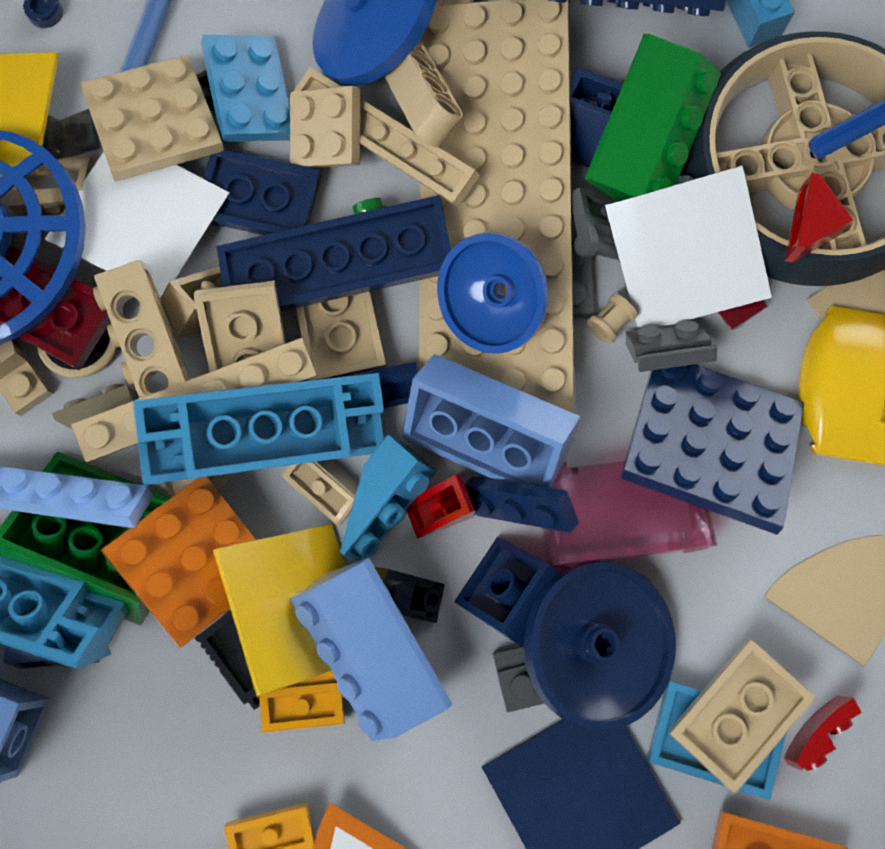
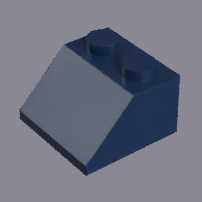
[454,536,559,649]

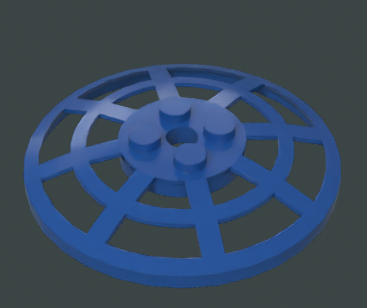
[0,130,86,345]

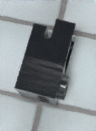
[195,611,260,710]

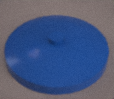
[313,0,436,86]

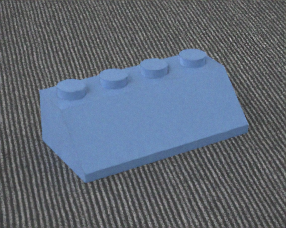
[402,354,580,488]
[290,557,453,741]

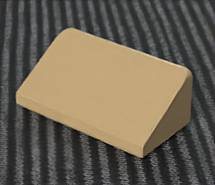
[281,459,359,526]

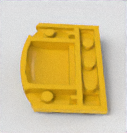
[798,306,885,466]

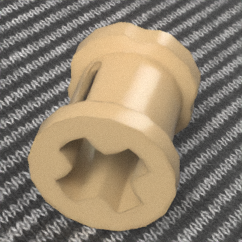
[587,293,638,344]

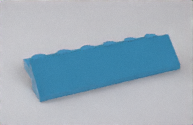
[133,373,384,485]
[0,556,129,669]

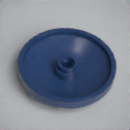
[524,562,676,730]

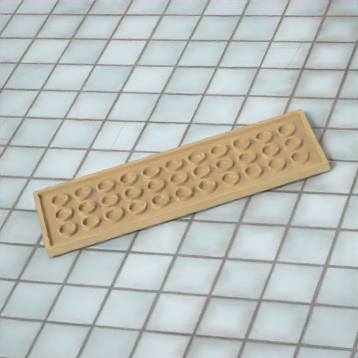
[419,0,575,441]

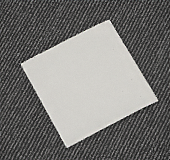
[44,152,229,298]
[605,165,772,329]

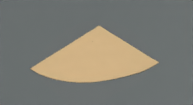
[764,535,885,667]

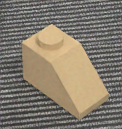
[161,267,223,340]

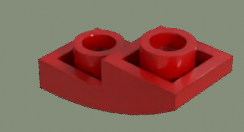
[784,695,862,771]

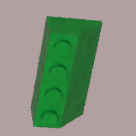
[585,33,721,202]

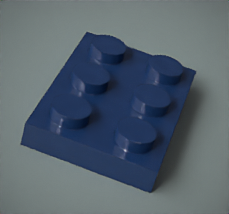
[204,150,321,235]

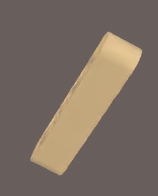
[384,40,463,148]

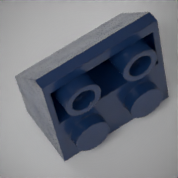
[570,67,623,168]

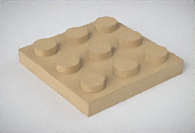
[80,55,224,182]

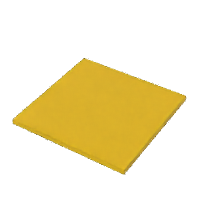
[0,52,59,174]
[213,524,346,697]

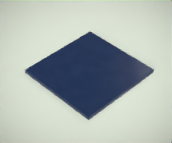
[482,719,681,849]

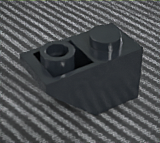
[374,566,445,623]

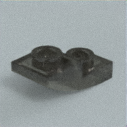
[42,109,102,159]

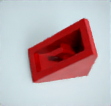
[785,172,853,263]
[406,474,475,539]

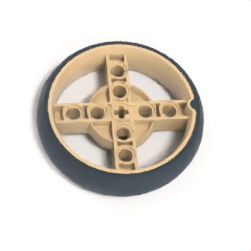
[684,31,885,286]

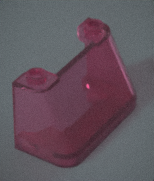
[543,461,718,568]

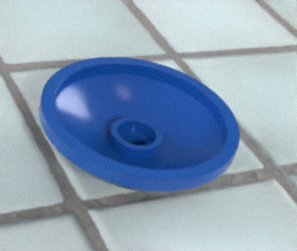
[437,232,548,354]

